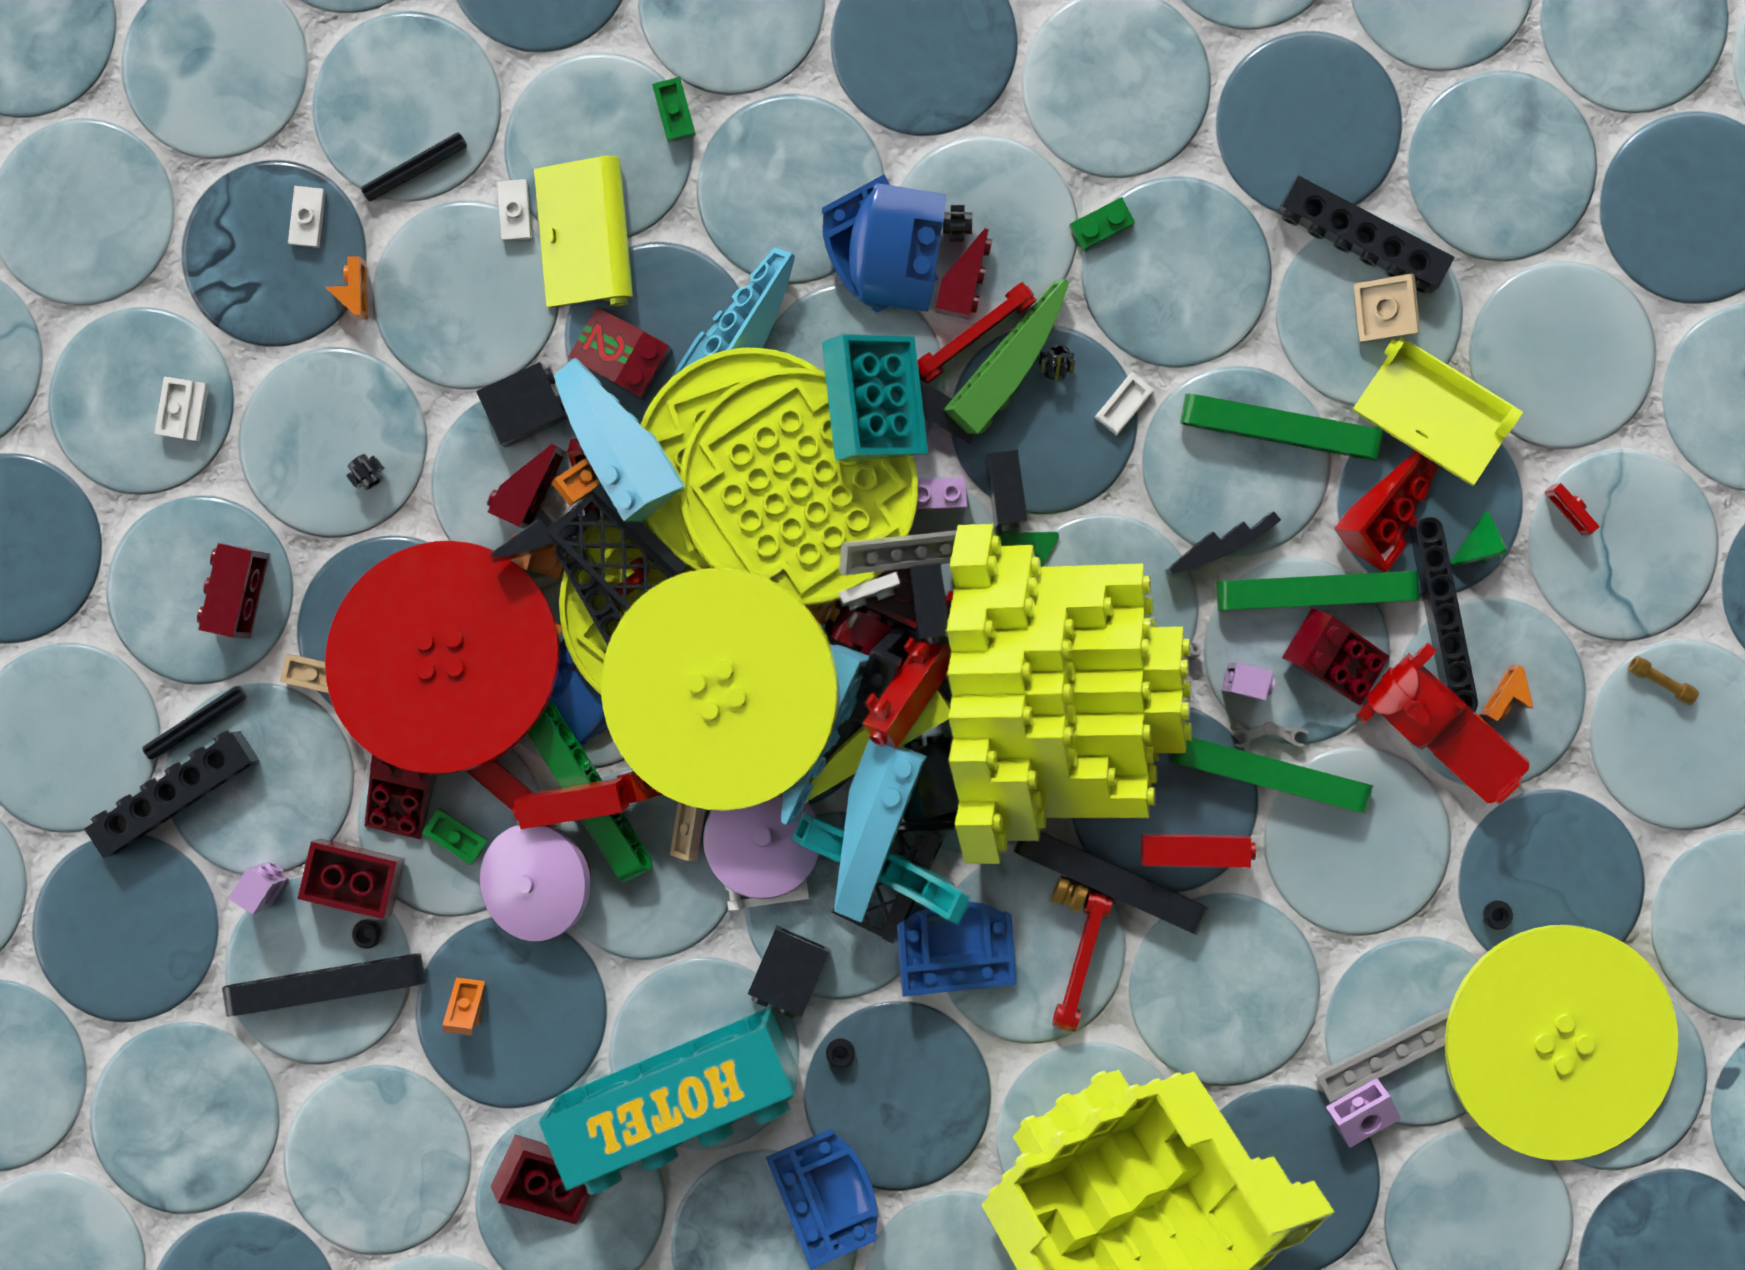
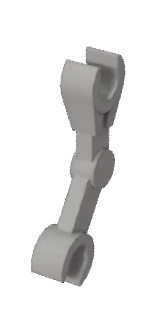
[1231,722,1309,747]

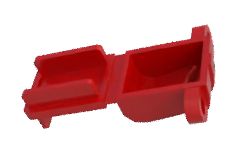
[1355,642,1530,804]

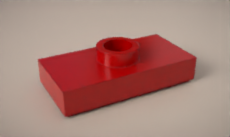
[1544,483,1600,535]

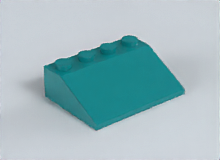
[822,334,928,461]

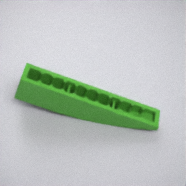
[944,279,1069,434]

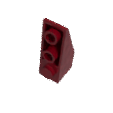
[935,228,993,320]

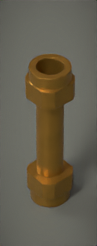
[1628,656,1699,706]

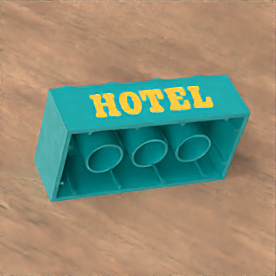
[538,1006,799,1195]

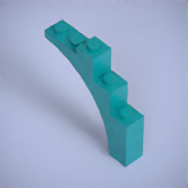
[791,812,971,924]

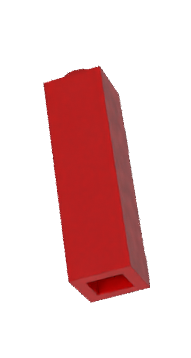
[863,638,950,749]
[513,777,630,830]
[1140,833,1256,868]

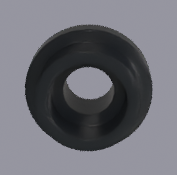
[1483,900,1513,930]
[352,919,382,949]
[826,1038,855,1068]

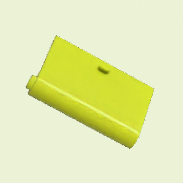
[534,156,633,308]
[1352,336,1523,486]

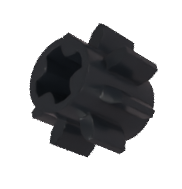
[942,205,972,242]
[1039,344,1076,381]
[346,454,385,490]

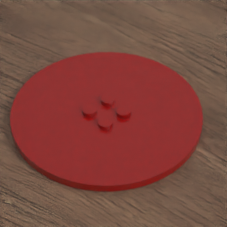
[325,541,560,775]

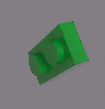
[652,76,696,143]
[1069,197,1135,251]
[422,808,489,865]

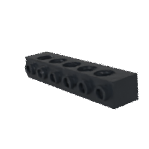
[1277,175,1455,293]
[84,730,259,858]

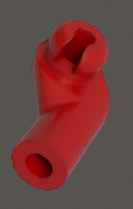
[616,557,650,596]

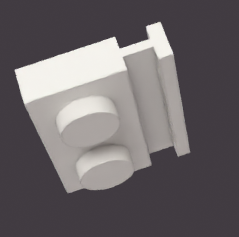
[154,376,209,442]
[839,572,900,610]

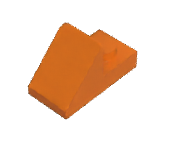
[326,256,368,320]
[552,458,600,506]
[510,535,568,580]
[1480,665,1533,721]
[442,977,485,1036]

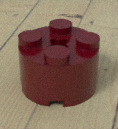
[828,606,898,656]

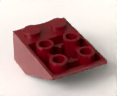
[1282,608,1390,706]
[364,755,437,839]

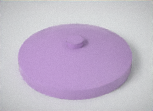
[703,796,819,899]
[480,825,590,941]

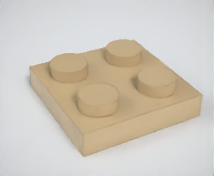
[1353,274,1421,343]

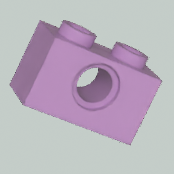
[916,477,967,511]
[1221,662,1275,700]
[228,862,289,915]
[1326,1078,1401,1148]

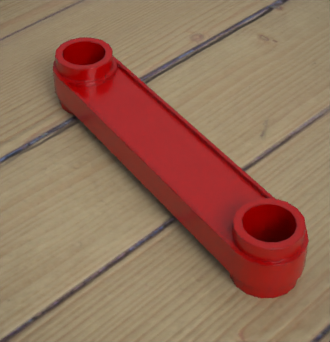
[917,281,1037,384]
[466,760,534,811]
[1052,890,1113,1032]

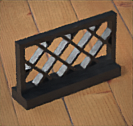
[549,482,687,611]
[831,831,945,944]

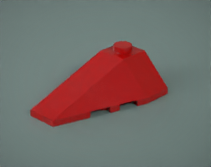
[1334,451,1437,572]

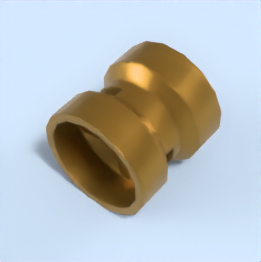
[1050,875,1089,913]

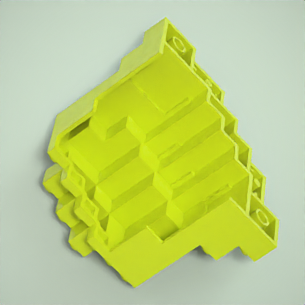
[947,524,1192,864]
[982,1070,1334,1270]

